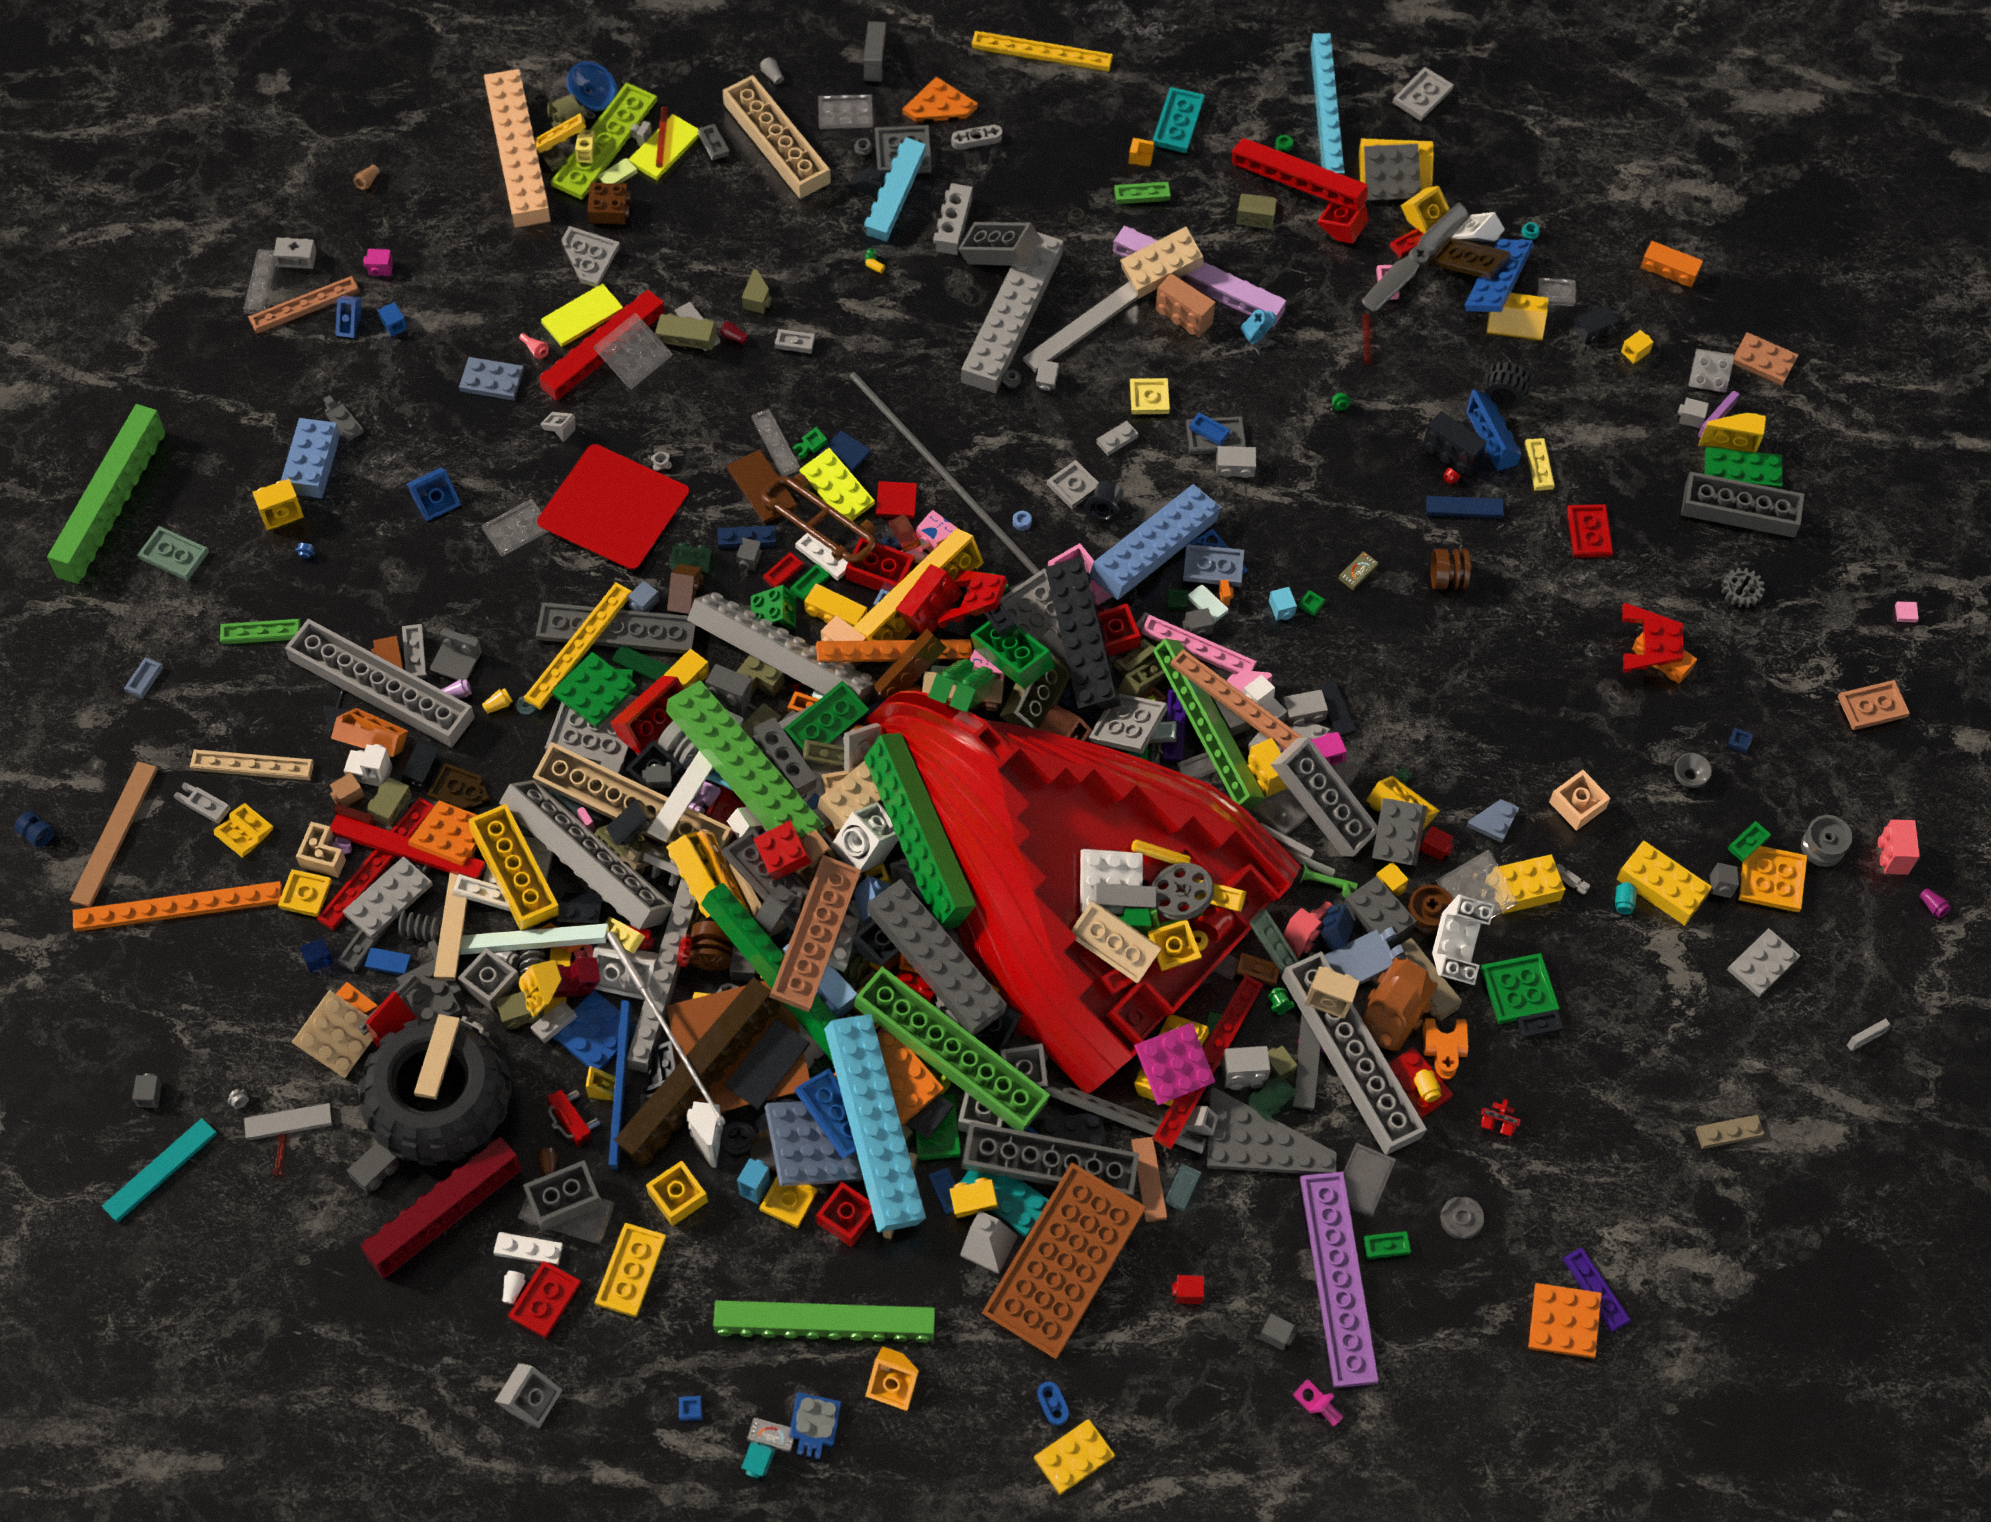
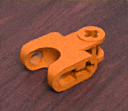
[1422,1018,1468,1080]

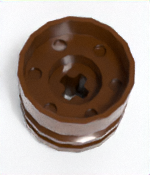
[1431,549,1471,589]
[689,921,733,971]

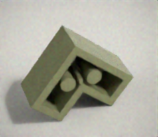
[737,655,785,697]

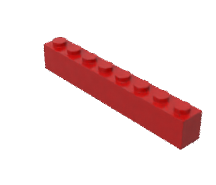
[1232,138,1368,211]
[539,290,665,401]

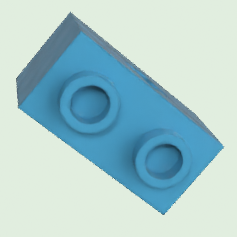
[737,1158,771,1204]

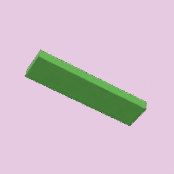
[220,619,301,644]

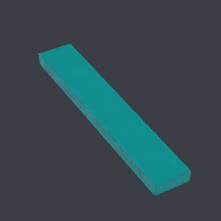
[102,1118,217,1223]

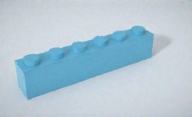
[864,138,926,242]

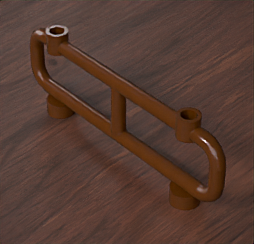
[761,473,876,562]

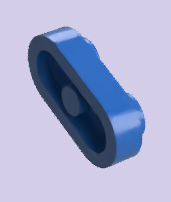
[1037,1382,1069,1426]

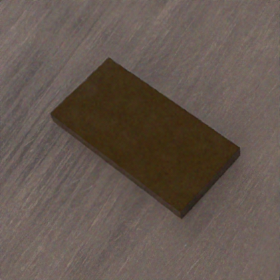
[1430,238,1511,279]

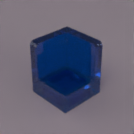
[300,937,334,972]

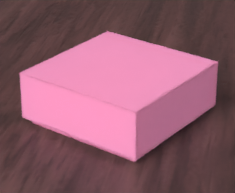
[1895,602,1918,622]
[577,807,595,832]

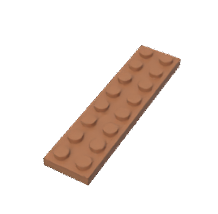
[769,855,861,1012]

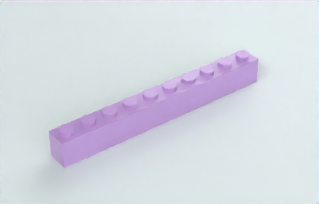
[1113,226,1286,327]

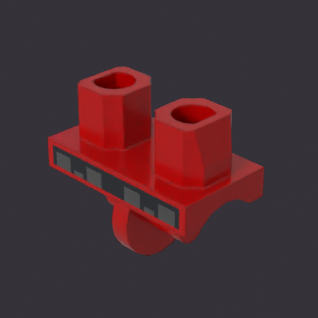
[1481,1099,1520,1136]

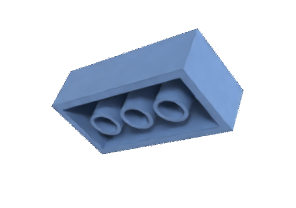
[281,418,340,498]

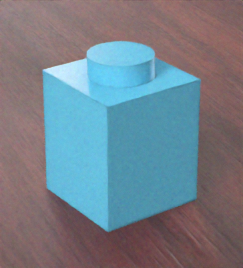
[1269,587,1297,621]

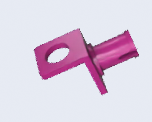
[1294,1380,1343,1425]

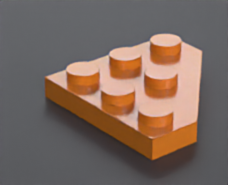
[902,77,977,122]

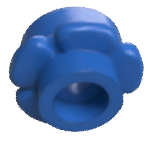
[295,543,315,558]

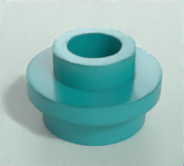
[1521,222,1540,240]

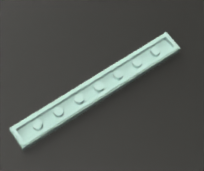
[460,924,609,955]

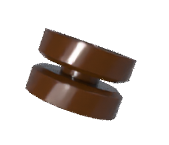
[1407,884,1453,937]

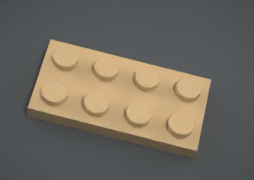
[1071,900,1162,983]

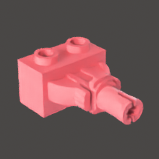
[1283,901,1333,958]

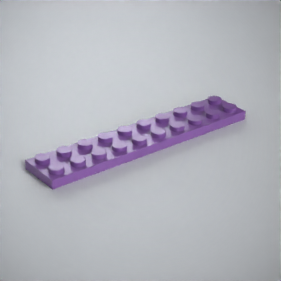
[1300,1172,1378,1388]

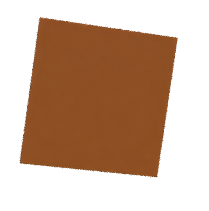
[667,981,810,1114]

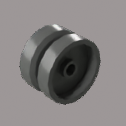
[1801,815,1852,867]

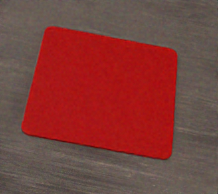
[537,444,689,569]

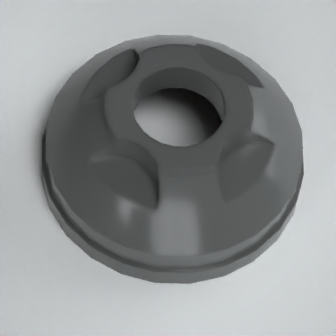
[1674,753,1712,788]

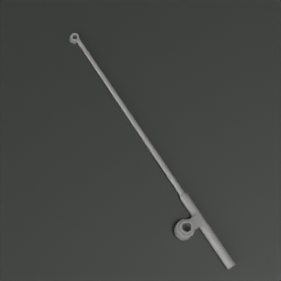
[607,931,725,1126]

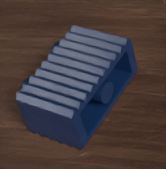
[1319,904,1356,951]

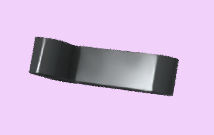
[864,22,886,82]

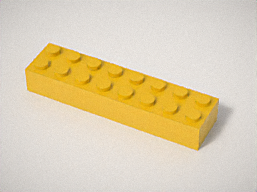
[853,528,984,663]

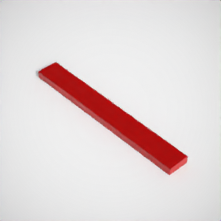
[317,797,434,931]
[330,814,486,880]

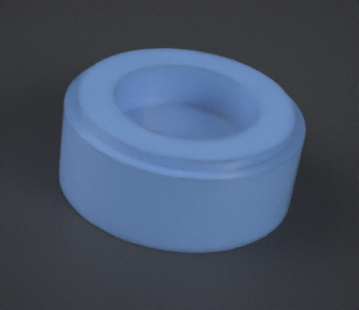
[1013,511,1032,531]

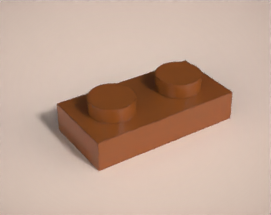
[1235,953,1279,986]

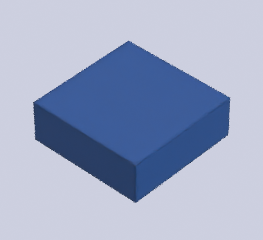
[679,1396,702,1421]

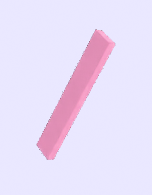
[1141,615,1257,674]

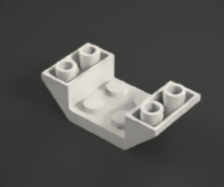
[1432,895,1495,985]

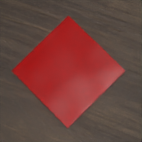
[876,481,917,519]

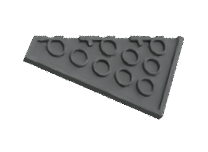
[1207,1088,1336,1174]

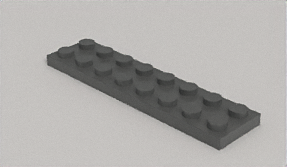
[536,602,697,654]
[721,829,858,969]

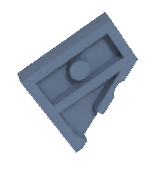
[1467,799,1519,843]

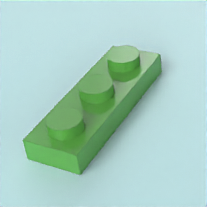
[1114,182,1170,204]

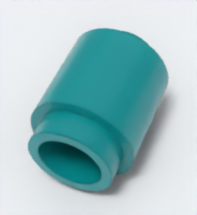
[1615,882,1637,914]

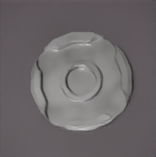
[1440,1197,1484,1240]

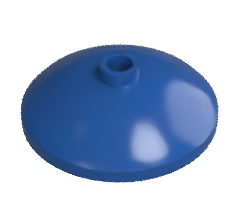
[567,61,617,111]

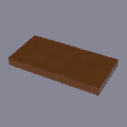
[727,449,797,524]

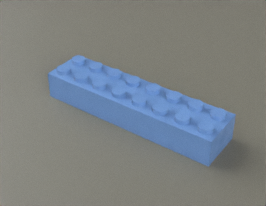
[1090,484,1222,600]

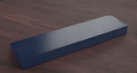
[1426,496,1504,518]

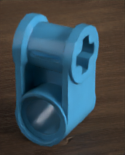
[1240,309,1276,344]

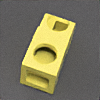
[575,129,595,163]

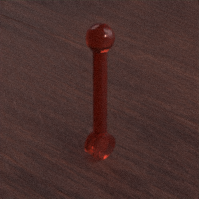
[272,1134,286,1177]

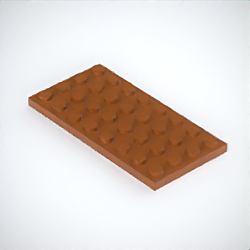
[982,1163,1147,1359]

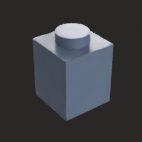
[628,581,660,612]

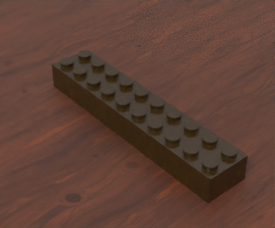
[614,977,781,1167]

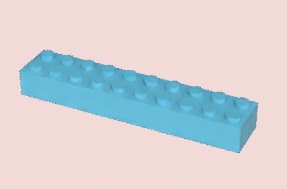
[824,1014,926,1233]

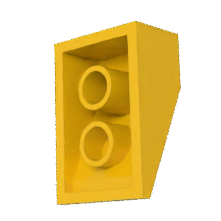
[1699,413,1766,452]

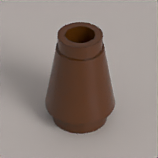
[537,1148,558,1177]

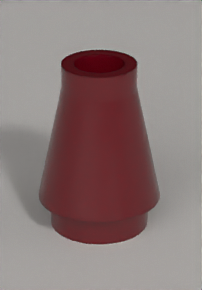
[719,321,748,344]

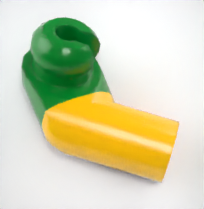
[865,248,885,273]

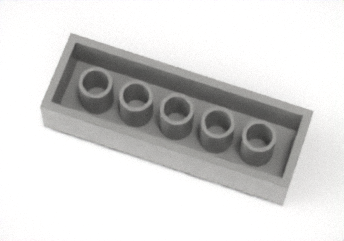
[1270,737,1378,856]

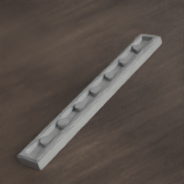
[1023,282,1138,373]

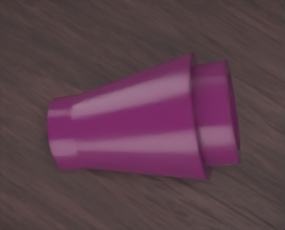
[1920,888,1951,918]

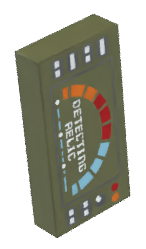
[1338,551,1378,590]

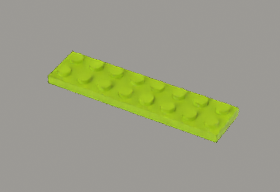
[551,83,657,200]

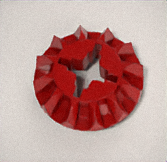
[677,934,692,967]

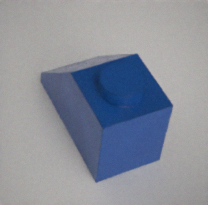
[336,296,362,338]

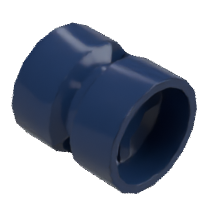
[14,810,55,848]

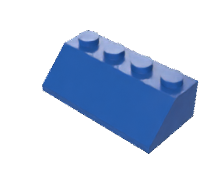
[1466,390,1521,471]

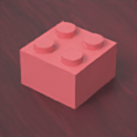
[1878,820,1920,875]

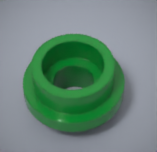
[1332,393,1351,410]

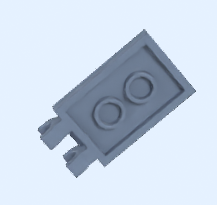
[1324,926,1406,985]

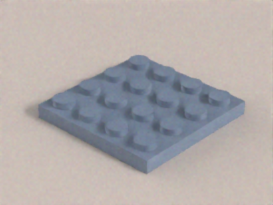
[765,1102,863,1187]

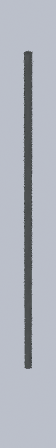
[850,372,1040,575]

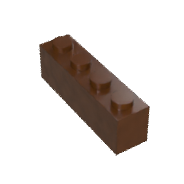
[873,629,947,700]

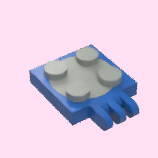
[788,1392,841,1459]

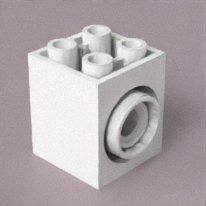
[831,802,899,873]

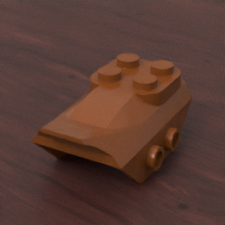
[1361,957,1438,1051]

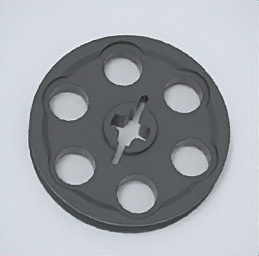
[1152,863,1214,920]

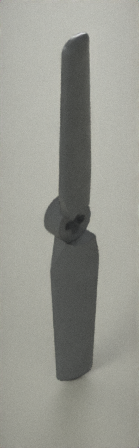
[1362,203,1468,311]

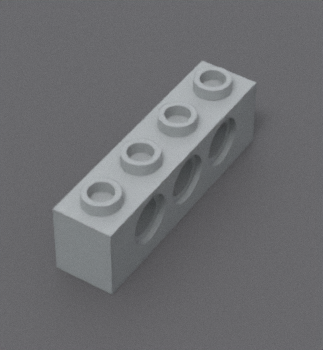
[933,183,972,255]

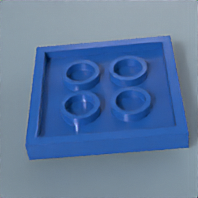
[553,990,637,1070]

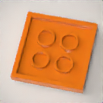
[408,801,478,866]
[1528,1283,1601,1359]

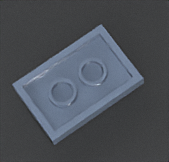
[459,357,524,400]
[1183,544,1244,587]

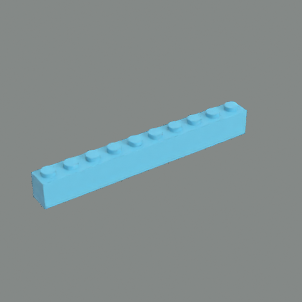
[1311,33,1344,175]

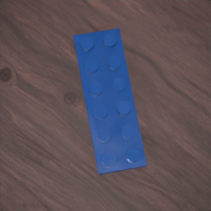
[1465,239,1533,312]

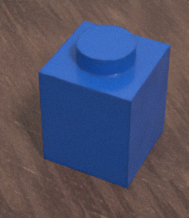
[378,302,407,336]

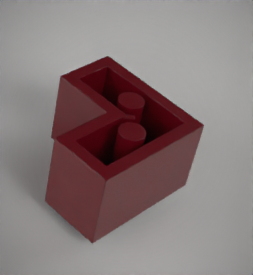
[552,955,601,998]

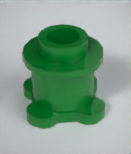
[1268,987,1295,1015]

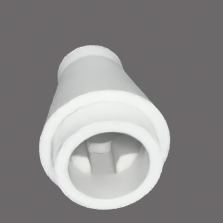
[502,1271,525,1305]

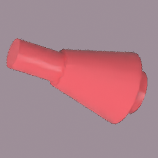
[519,333,549,359]

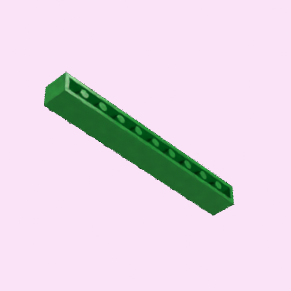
[701,883,837,1062]

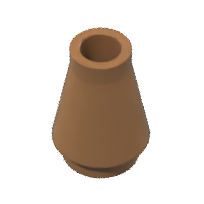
[354,165,380,190]

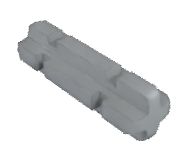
[1556,864,1590,895]

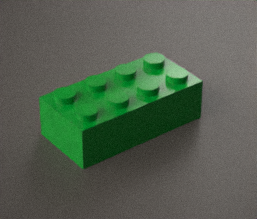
[971,621,1055,689]

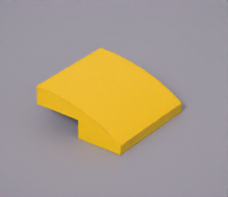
[214,803,273,858]

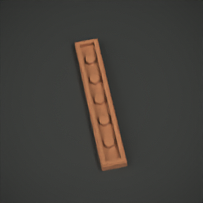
[249,276,360,334]

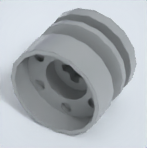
[658,721,699,769]

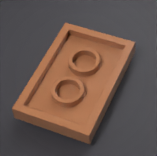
[1733,333,1798,385]
[1838,680,1910,730]

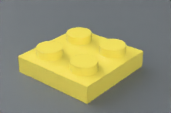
[1130,378,1170,414]

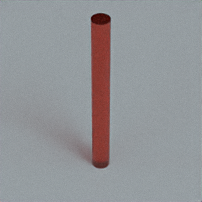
[656,107,668,168]

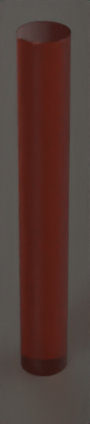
[1362,314,1371,364]

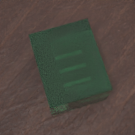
[1396,767,1412,784]

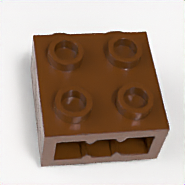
[587,183,631,224]

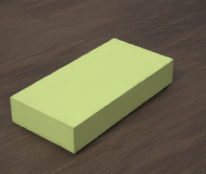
[598,158,637,184]

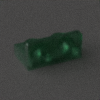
[670,543,713,573]

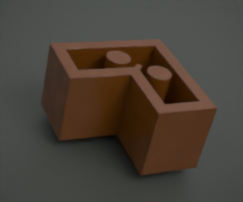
[667,564,704,614]

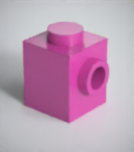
[364,249,393,276]

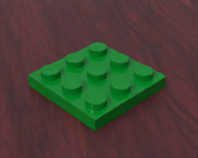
[552,652,637,729]
[1480,953,1559,1024]

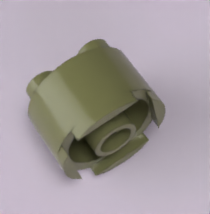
[547,94,586,128]

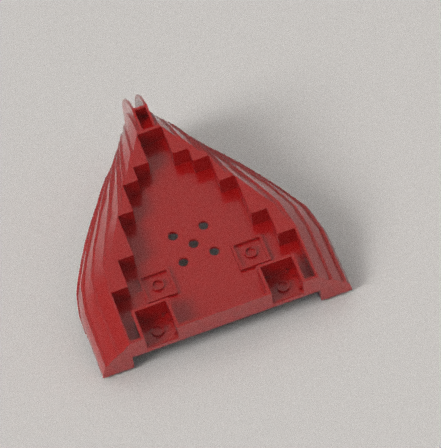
[863,691,1301,1094]

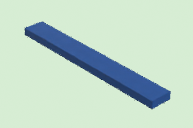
[609,1001,632,1170]

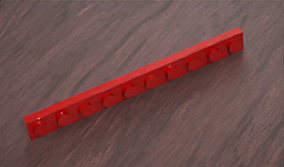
[1152,974,1264,1150]

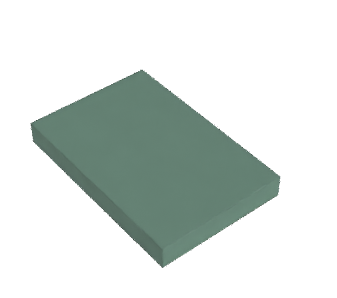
[137,526,209,581]

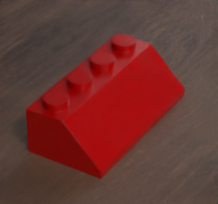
[610,676,684,755]

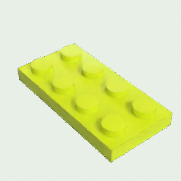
[799,448,875,521]

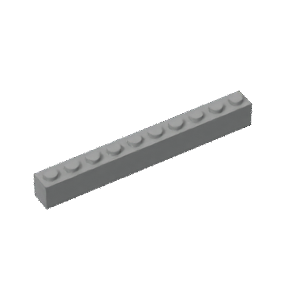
[627,878,699,1073]

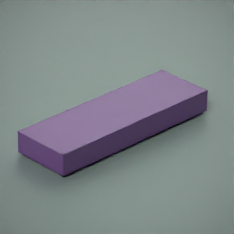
[1698,391,1739,438]

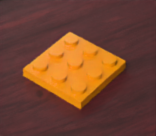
[1738,846,1807,912]

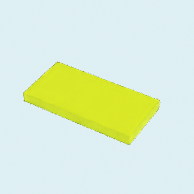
[628,114,699,180]
[541,283,623,347]

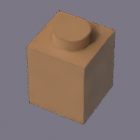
[330,773,364,809]

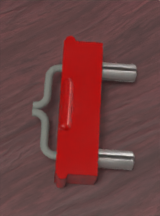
[547,1090,600,1147]

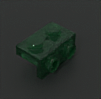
[1248,1074,1297,1121]

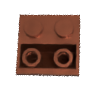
[1036,704,1092,741]

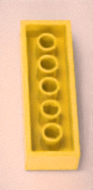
[469,804,559,931]

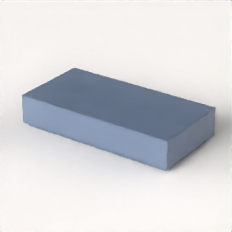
[124,657,163,699]

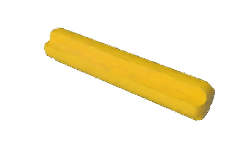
[1131,840,1191,864]

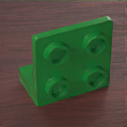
[751,585,796,631]

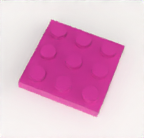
[1134,1023,1215,1105]

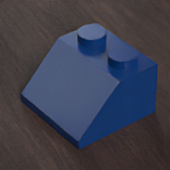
[407,468,461,521]

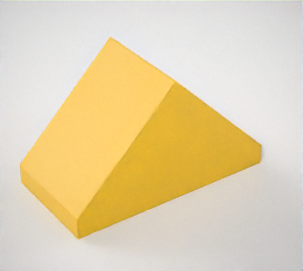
[586,1066,615,1101]

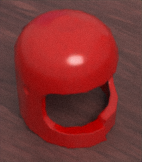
[1193,906,1235,942]

